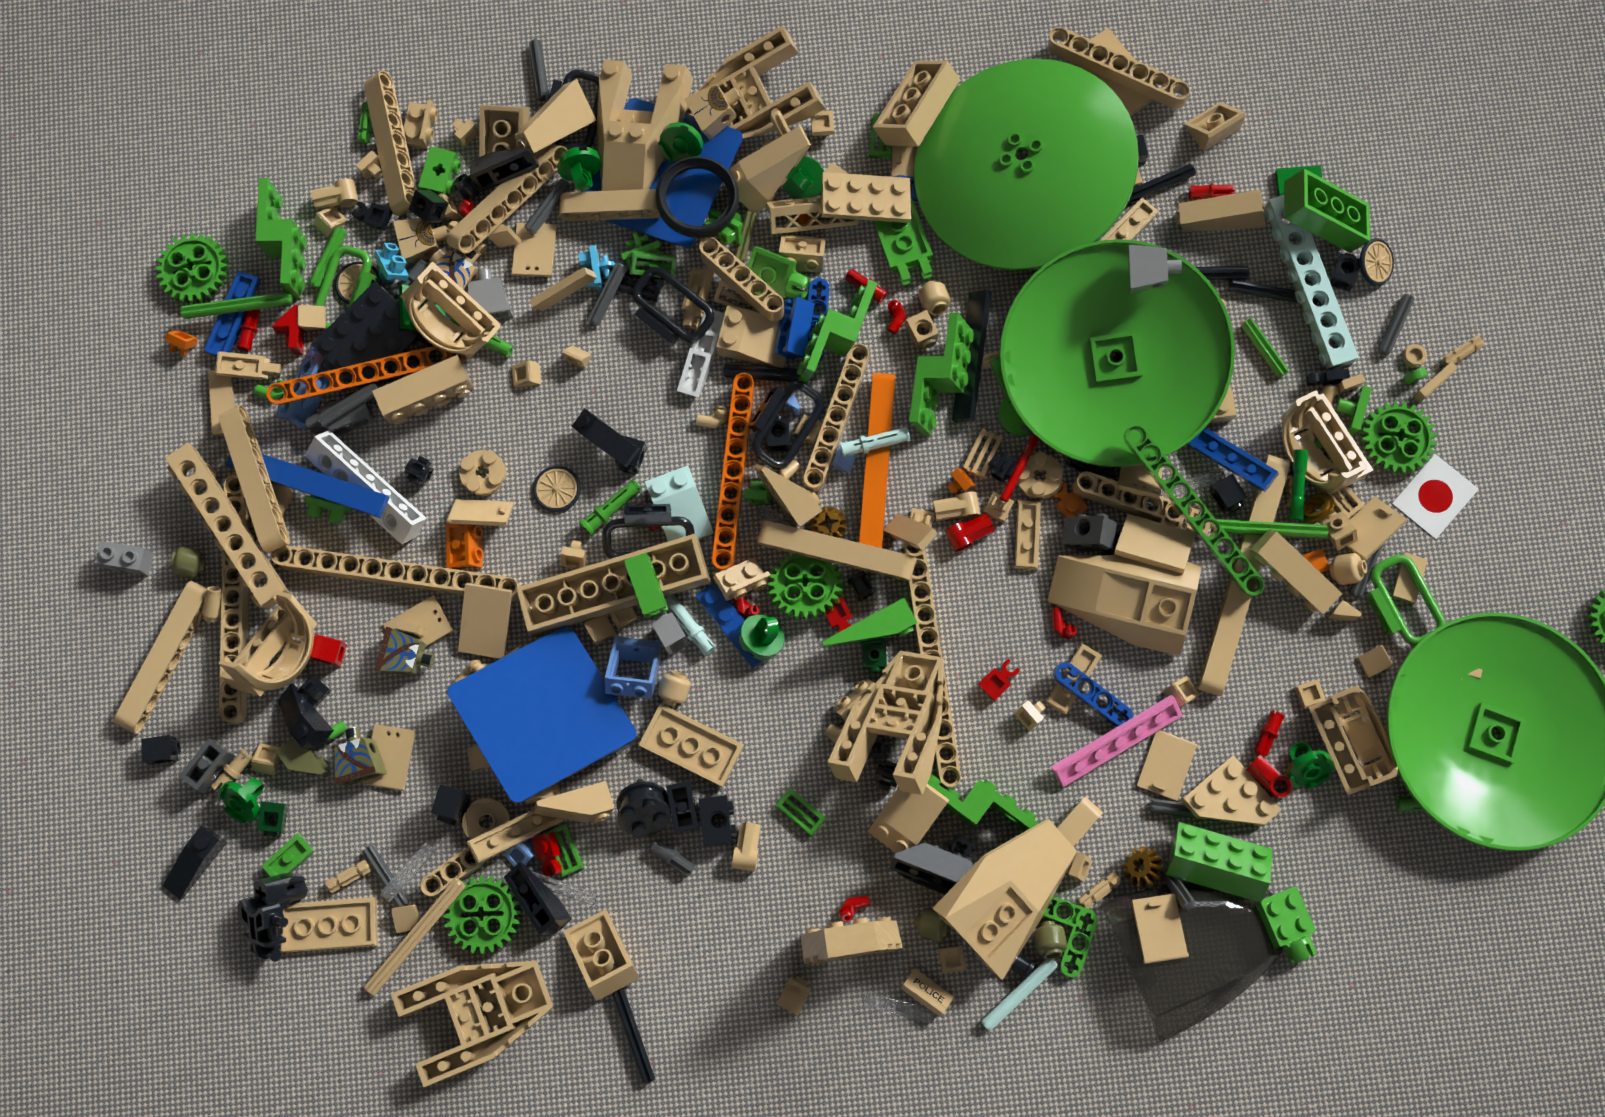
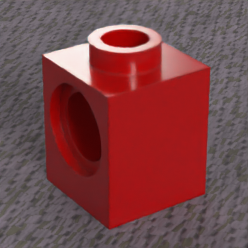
[310,634,347,667]

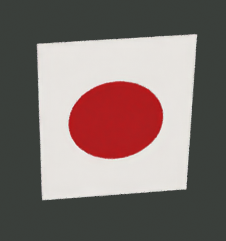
[1392,454,1479,539]

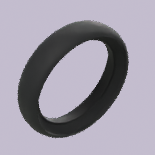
[655,156,739,238]

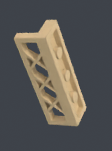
[766,196,859,234]

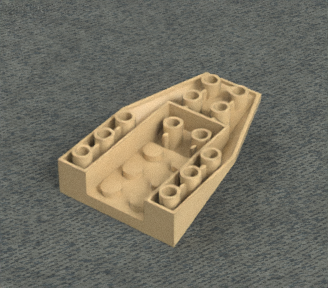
[932,819,1077,980]

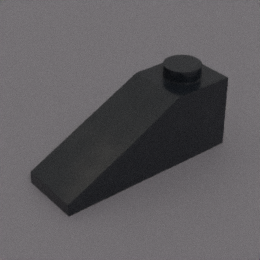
[470,147,539,192]
[571,408,640,468]
[278,683,334,748]
[162,826,228,900]
[504,862,572,935]

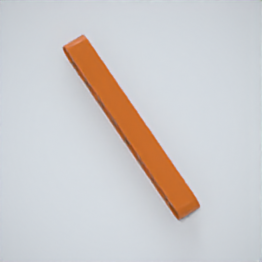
[266,341,466,405]
[712,373,755,573]
[859,373,896,548]

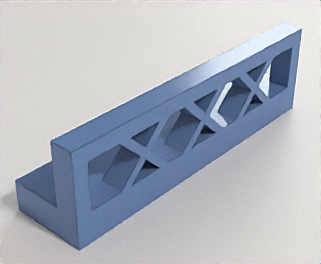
[275,338,336,429]

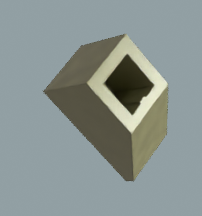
[275,738,331,777]

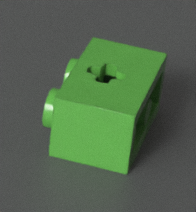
[418,146,461,197]

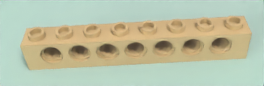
[165,442,290,610]

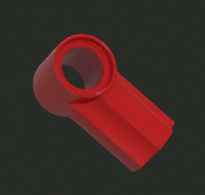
[945,514,995,552]
[1246,755,1292,799]

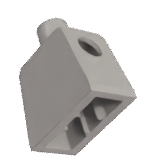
[1128,245,1182,294]
[468,268,513,320]

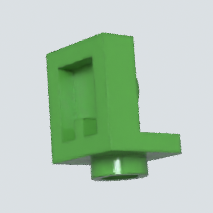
[744,481,773,506]

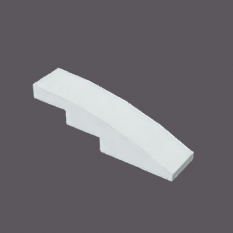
[677,310,725,398]

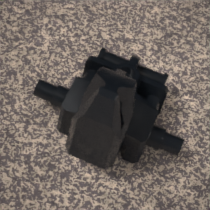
[237,873,308,962]

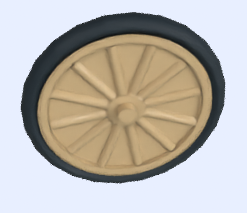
[1359,238,1394,286]
[335,261,382,304]
[533,466,581,512]

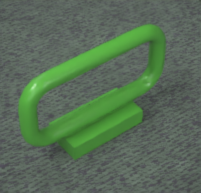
[314,246,381,331]
[1365,554,1446,646]

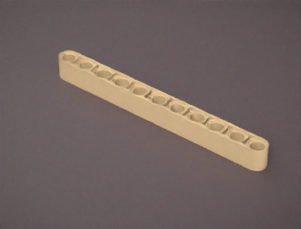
[1197,454,1291,697]
[219,474,251,725]
[903,543,961,790]
[271,545,520,602]

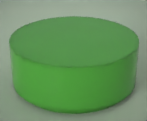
[1403,367,1428,385]

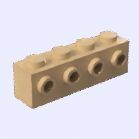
[1250,529,1342,614]

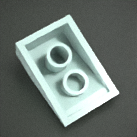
[645,465,714,541]

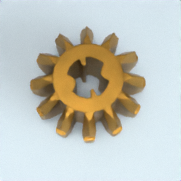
[1122,846,1164,888]

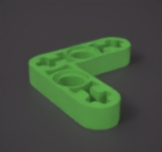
[1043,896,1098,978]

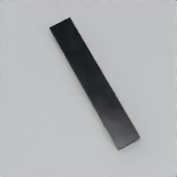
[952,290,992,423]

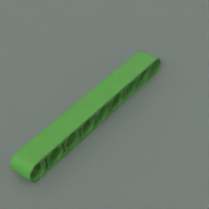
[1123,425,1265,596]

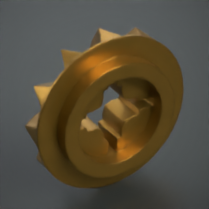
[1303,493,1336,524]
[810,506,847,538]

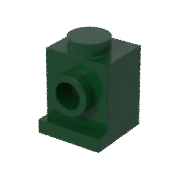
[862,638,887,674]
[257,802,289,837]

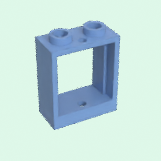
[605,636,661,699]

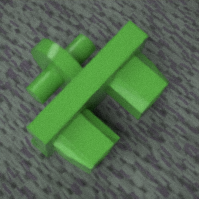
[703,208,744,245]
[621,231,661,269]
[304,495,351,524]

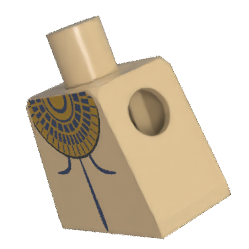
[685,85,742,140]
[393,218,448,268]

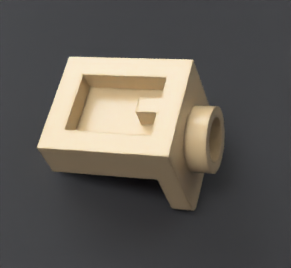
[777,976,811,1016]

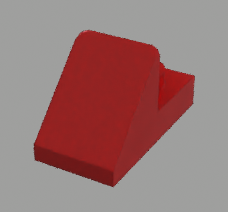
[272,305,304,355]

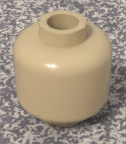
[918,281,951,315]
[1330,553,1367,585]
[657,670,691,707]

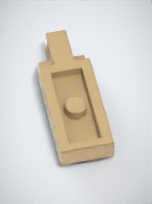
[681,268,714,330]
[215,352,281,380]

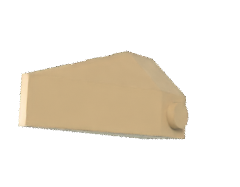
[729,126,811,214]

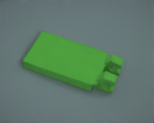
[873,198,933,287]

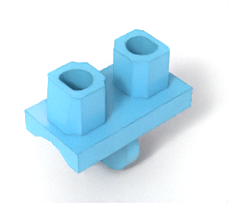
[374,243,409,283]
[578,245,615,291]

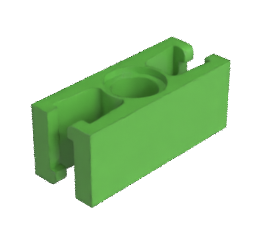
[624,552,669,619]

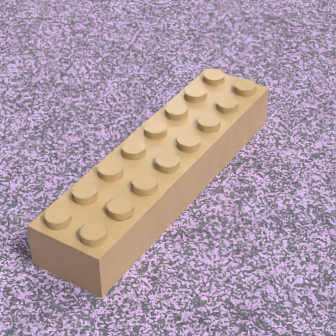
[516,534,711,636]

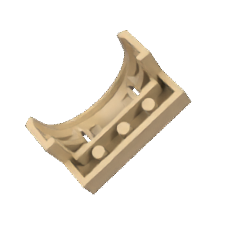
[400,261,501,359]
[1280,391,1373,495]
[218,591,317,697]
[1309,686,1398,796]

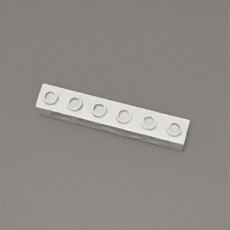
[305,430,426,544]

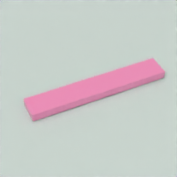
[1051,695,1183,788]

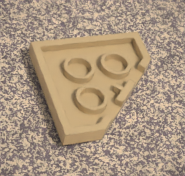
[1181,755,1281,826]

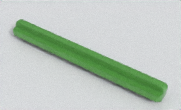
[180,292,293,319]
[1210,519,1328,539]

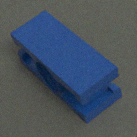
[774,297,815,360]

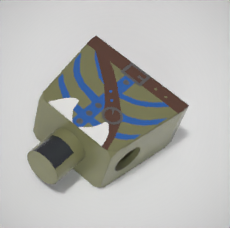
[375,627,435,675]
[334,727,387,786]

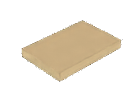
[1114,514,1196,574]
[458,583,513,659]

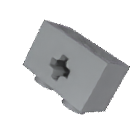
[94,541,154,576]
[651,612,689,656]

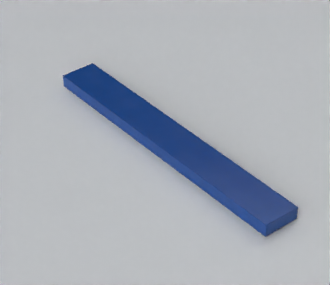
[225,454,390,519]

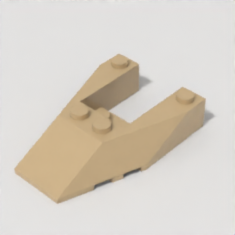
[685,26,826,139]
[596,60,693,191]
[827,651,944,795]
[801,917,902,966]
[391,961,554,1087]

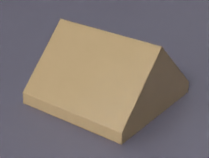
[1185,102,1246,152]

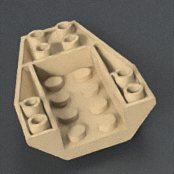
[1048,555,1202,656]

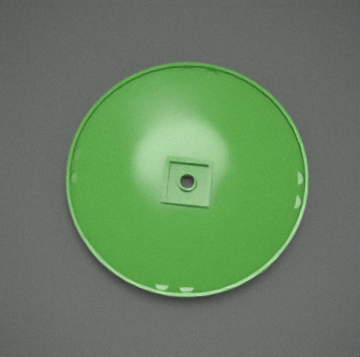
[914,59,1139,271]
[1000,239,1235,467]
[1386,613,1605,851]

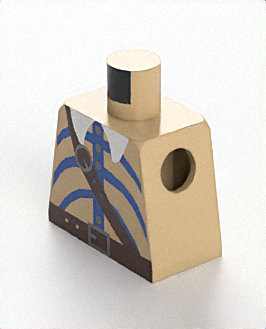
[436,250,479,294]

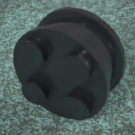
[616,779,671,838]

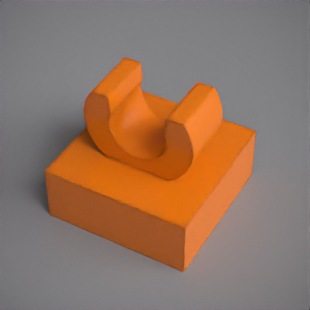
[165,329,198,357]
[947,468,976,494]

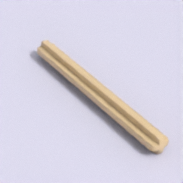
[364,878,465,995]

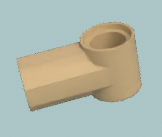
[311,179,358,210]
[933,492,981,521]
[732,822,761,872]

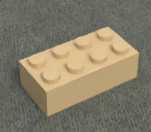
[873,61,960,147]
[372,355,474,425]

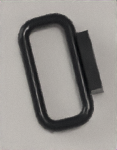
[549,69,600,151]
[632,267,715,345]
[747,381,824,469]
[602,504,695,559]

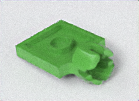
[742,246,810,301]
[1255,886,1316,964]

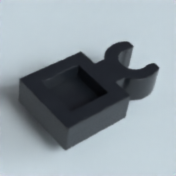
[352,202,393,231]
[1306,366,1350,386]

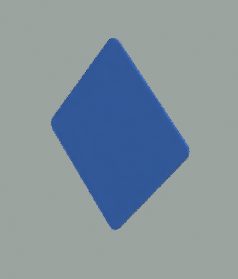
[584,98,743,248]
[448,626,637,803]

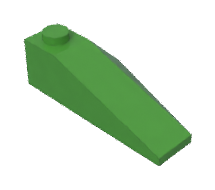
[819,598,918,648]

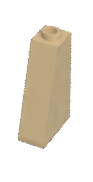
[514,79,596,153]
[1175,190,1266,232]

